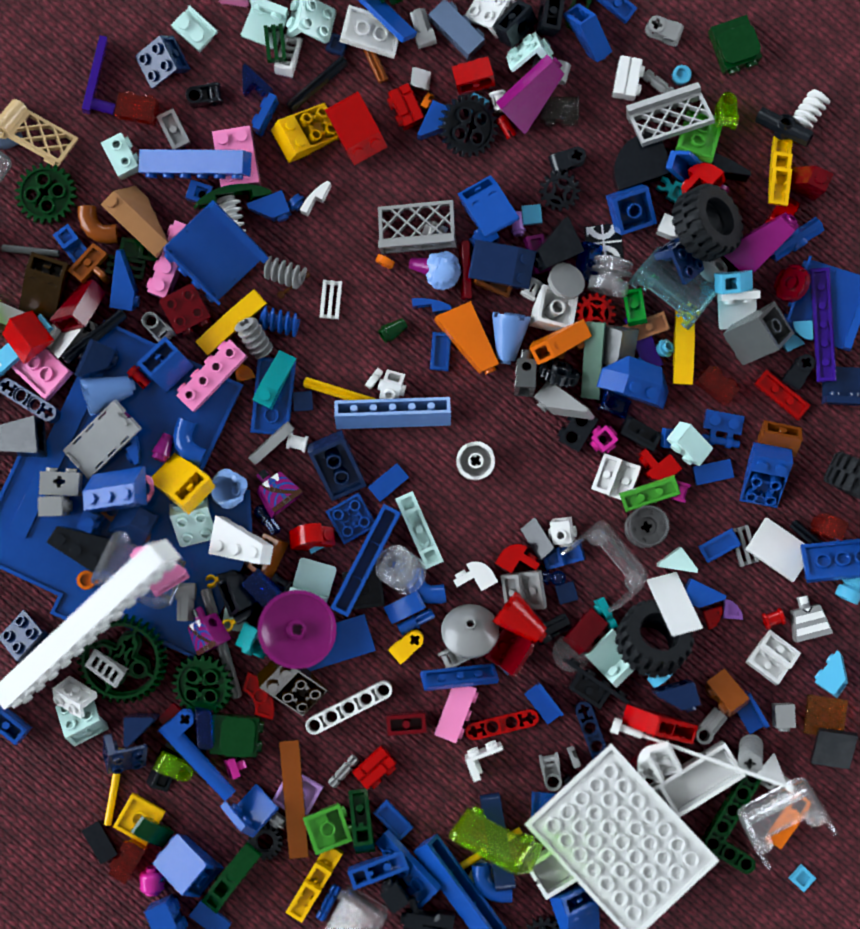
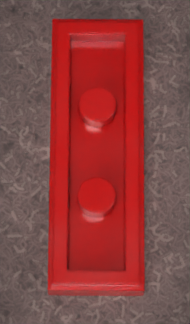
[753,369,811,421]

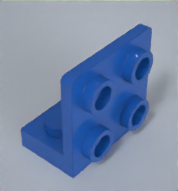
[220,784,279,838]

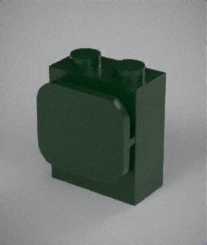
[708,15,762,75]
[210,713,264,758]

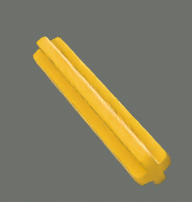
[303,377,376,400]

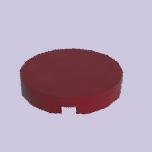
[774,264,810,302]

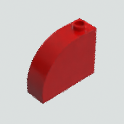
[622,704,698,744]

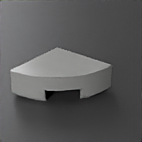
[566,746,581,769]

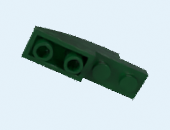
[202,842,262,914]

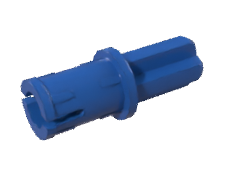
[397,609,435,635]

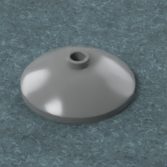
[441,604,499,658]

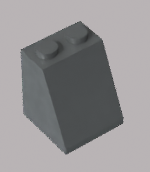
[723,301,794,366]

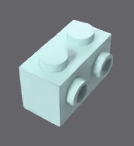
[101,132,139,181]
[666,422,713,466]

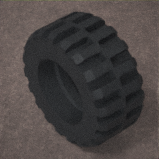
[672,183,744,262]
[824,451,860,499]
[615,600,694,678]

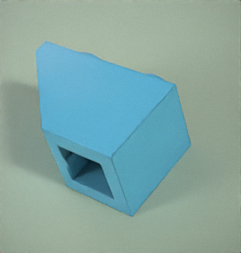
[714,270,753,294]
[815,651,848,698]

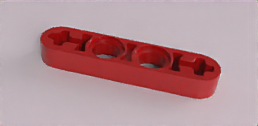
[465,709,539,740]

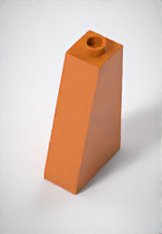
[434,301,499,375]

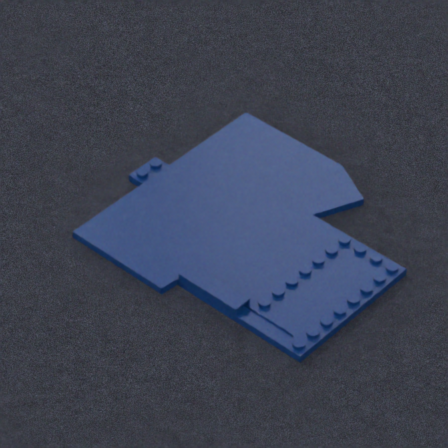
[0,320,253,658]

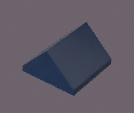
[124,713,161,748]

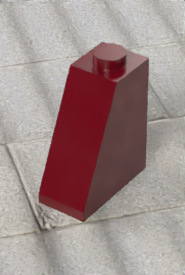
[790,166,833,201]
[49,280,106,333]

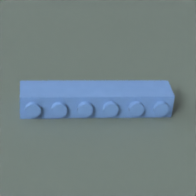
[334,397,451,429]

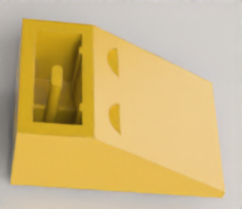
[271,103,338,163]
[151,453,215,515]

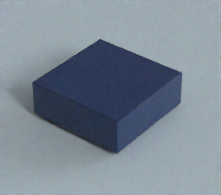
[325,32,348,57]
[293,391,314,412]
[554,581,579,605]

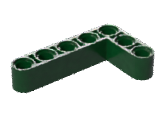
[702,772,762,874]

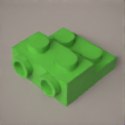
[302,803,353,855]

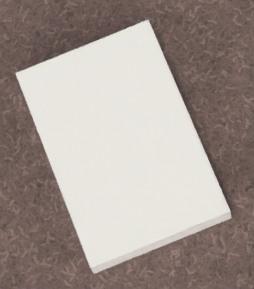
[339,5,399,59]
[745,518,805,582]

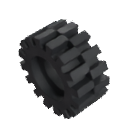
[247,823,283,860]

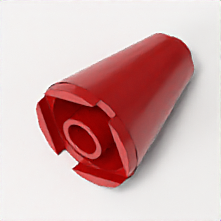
[493,592,548,643]

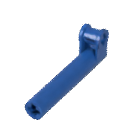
[158,708,236,801]

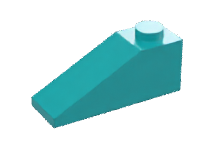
[252,350,297,410]

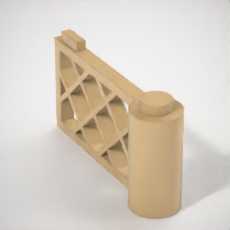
[0,99,78,166]

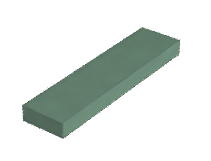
[581,321,606,400]

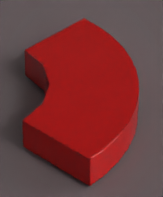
[242,671,275,721]

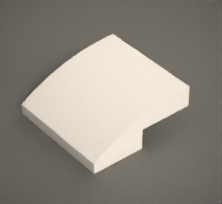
[591,453,642,500]
[745,630,801,686]

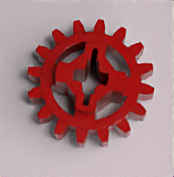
[575,292,616,325]

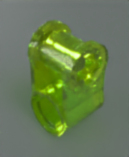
[715,92,739,130]
[153,751,193,782]

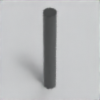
[1,244,60,258]

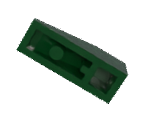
[348,788,375,854]

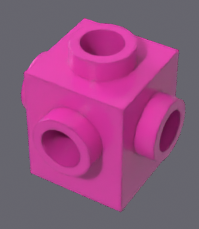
[589,425,618,453]

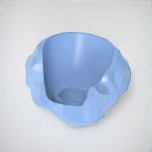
[426,251,462,290]
[211,469,248,509]

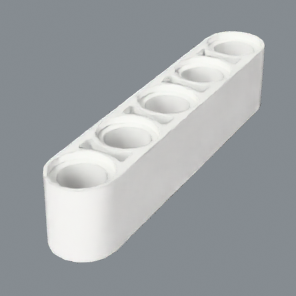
[305,680,393,735]

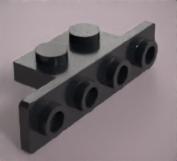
[563,657,631,709]

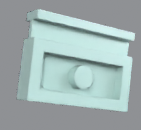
[171,5,218,53]

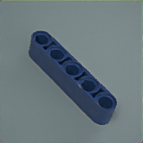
[480,792,516,892]

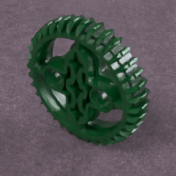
[77,614,168,704]

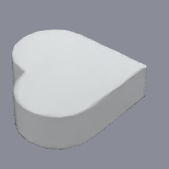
[365,368,383,389]

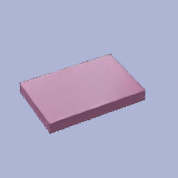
[11,348,73,401]

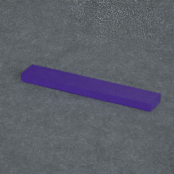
[810,267,837,383]

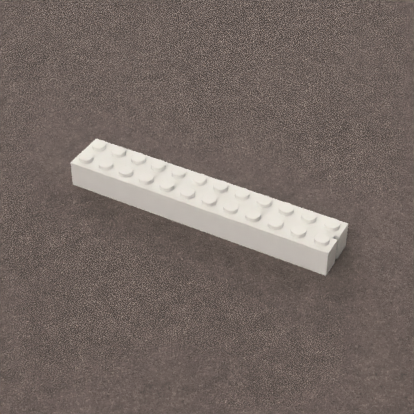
[0,539,181,709]
[525,740,746,900]

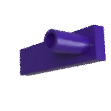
[82,35,116,115]

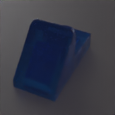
[242,63,274,97]

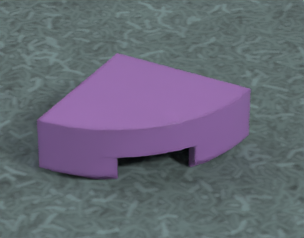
[723,599,743,620]

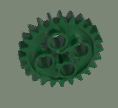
[14,163,78,225]
[172,653,235,716]

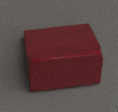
[158,702,188,725]

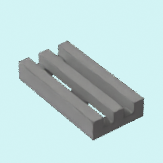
[733,525,760,567]

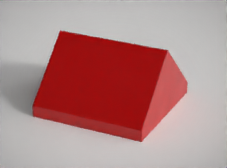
[2,310,55,364]

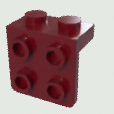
[160,284,212,336]
[483,627,535,677]

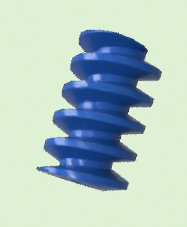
[259,306,300,338]

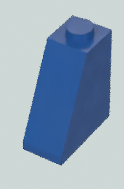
[563,3,612,62]

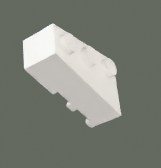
[208,515,273,565]

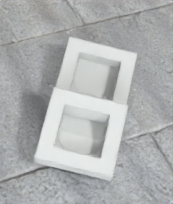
[300,181,332,217]

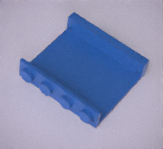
[163,200,269,305]
[784,255,860,352]

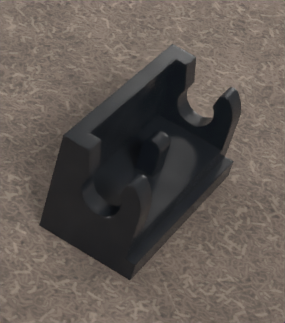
[617,415,662,452]

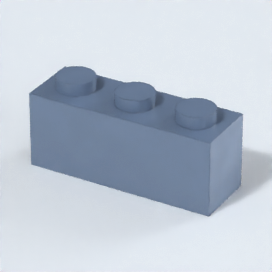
[428,0,485,60]

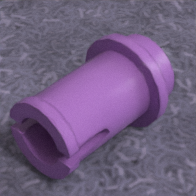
[511,211,526,237]

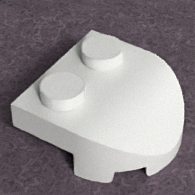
[637,741,682,783]

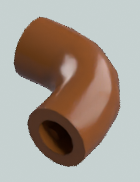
[77,205,119,244]

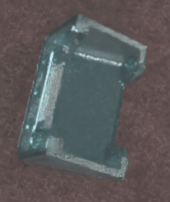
[628,246,717,330]

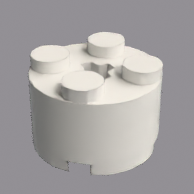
[456,441,495,481]

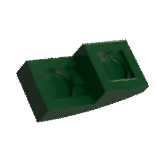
[120,237,158,262]
[131,816,174,848]

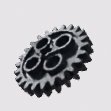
[438,94,499,158]

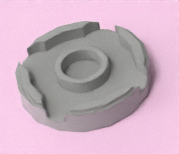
[548,263,585,300]

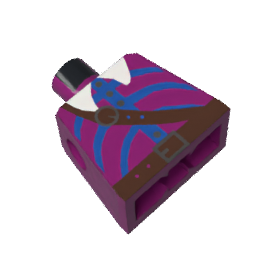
[257,469,302,518]
[188,606,231,656]

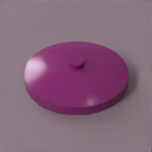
[257,590,336,669]

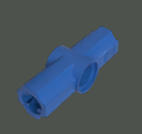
[770,217,824,262]

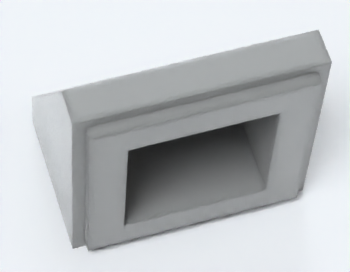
[410,67,431,91]

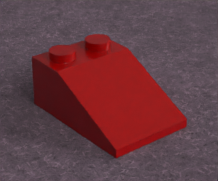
[325,92,387,166]

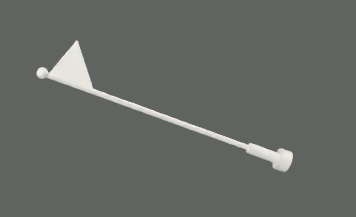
[610,717,794,792]

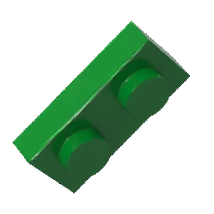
[623,288,648,326]

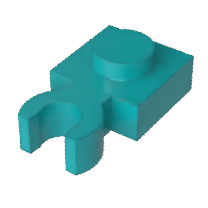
[656,176,682,203]
[593,597,618,630]

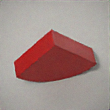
[702,606,722,630]

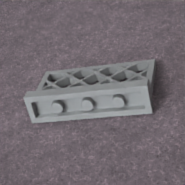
[626,82,715,147]
[378,200,457,254]

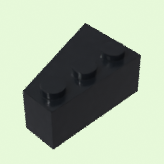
[46,526,120,574]

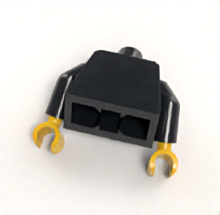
[206,570,266,632]

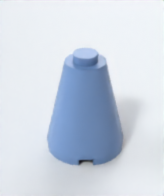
[492,311,531,365]
[80,376,136,416]

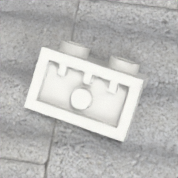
[52,676,97,718]

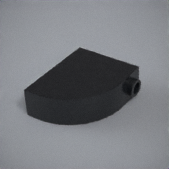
[612,131,671,192]

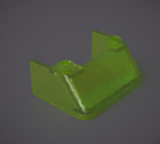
[449,806,544,874]

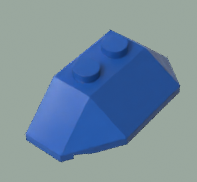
[596,356,669,409]

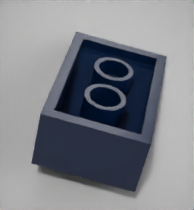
[468,240,536,289]
[307,430,367,501]

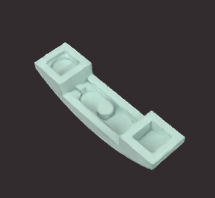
[395,491,444,569]

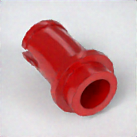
[496,114,518,140]
[127,365,152,389]

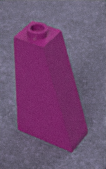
[496,54,564,134]
[725,212,800,274]

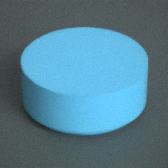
[672,65,692,85]

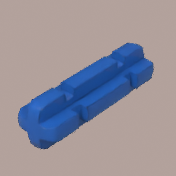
[316,884,341,922]

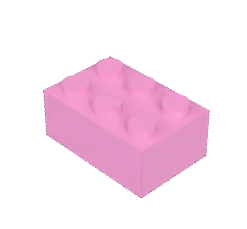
[212,125,261,187]

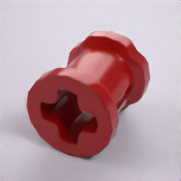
[761,608,786,630]

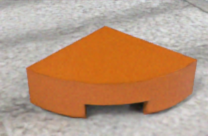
[421,93,435,113]
[234,364,256,382]

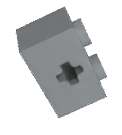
[39,468,83,496]
[38,496,73,516]

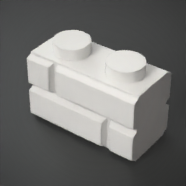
[612,55,645,101]

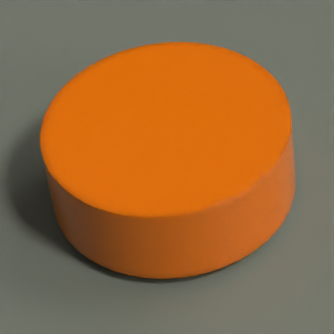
[375,254,395,269]
[77,570,97,590]

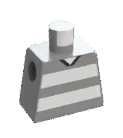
[790,595,833,643]

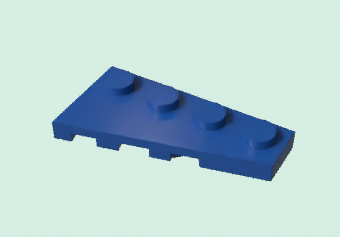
[375,829,442,909]

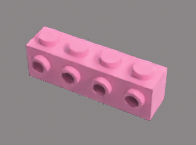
[146,220,187,298]
[176,339,248,412]

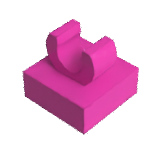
[223,758,247,779]

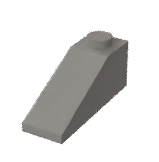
[534,382,594,420]

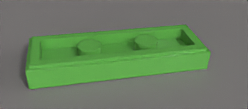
[619,475,681,512]

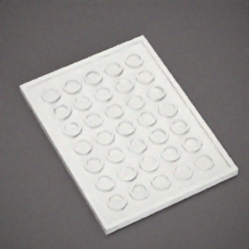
[525,743,719,929]

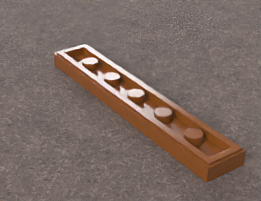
[279,739,309,859]

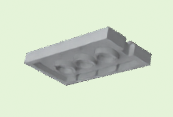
[63,400,142,479]

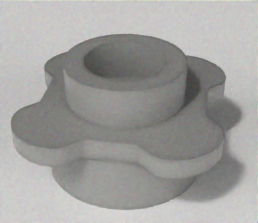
[269,812,286,829]

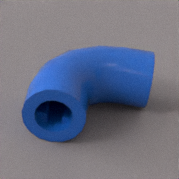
[173,417,207,467]
[403,567,447,604]
[472,863,512,903]

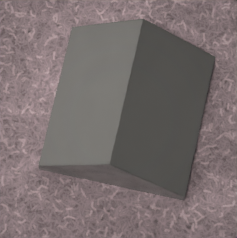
[603,325,639,366]

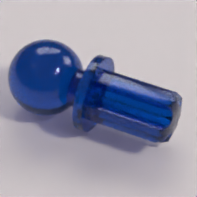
[254,504,281,535]
[542,570,566,586]

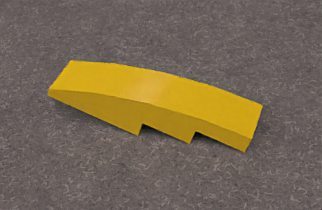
[768,136,793,207]
[195,289,267,356]
[672,309,695,385]
[285,847,344,923]

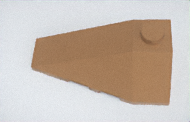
[100,186,169,258]

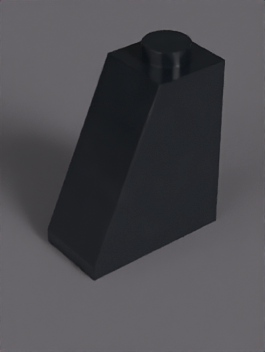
[534,217,584,273]

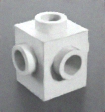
[377,369,406,399]
[548,517,577,547]

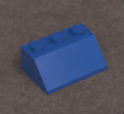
[83,466,147,513]

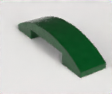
[194,184,272,210]

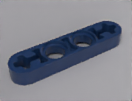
[0,378,61,424]
[574,700,607,760]

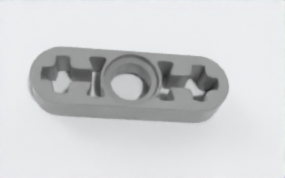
[248,421,295,465]

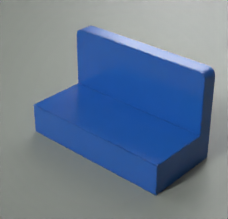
[666,150,703,183]
[524,682,564,725]
[737,690,769,734]

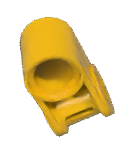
[388,629,424,665]

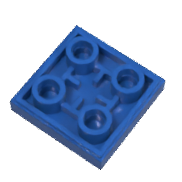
[325,492,375,545]

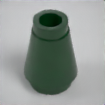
[378,318,408,343]

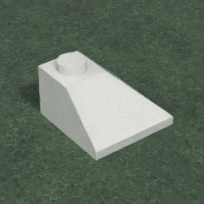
[529,284,578,331]

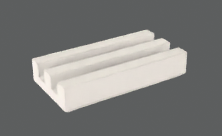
[319,279,342,320]

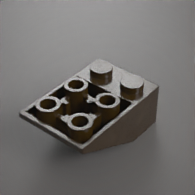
[19,252,71,319]
[257,660,328,717]

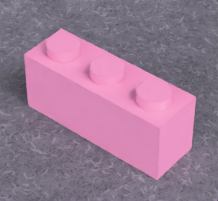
[434,686,479,743]

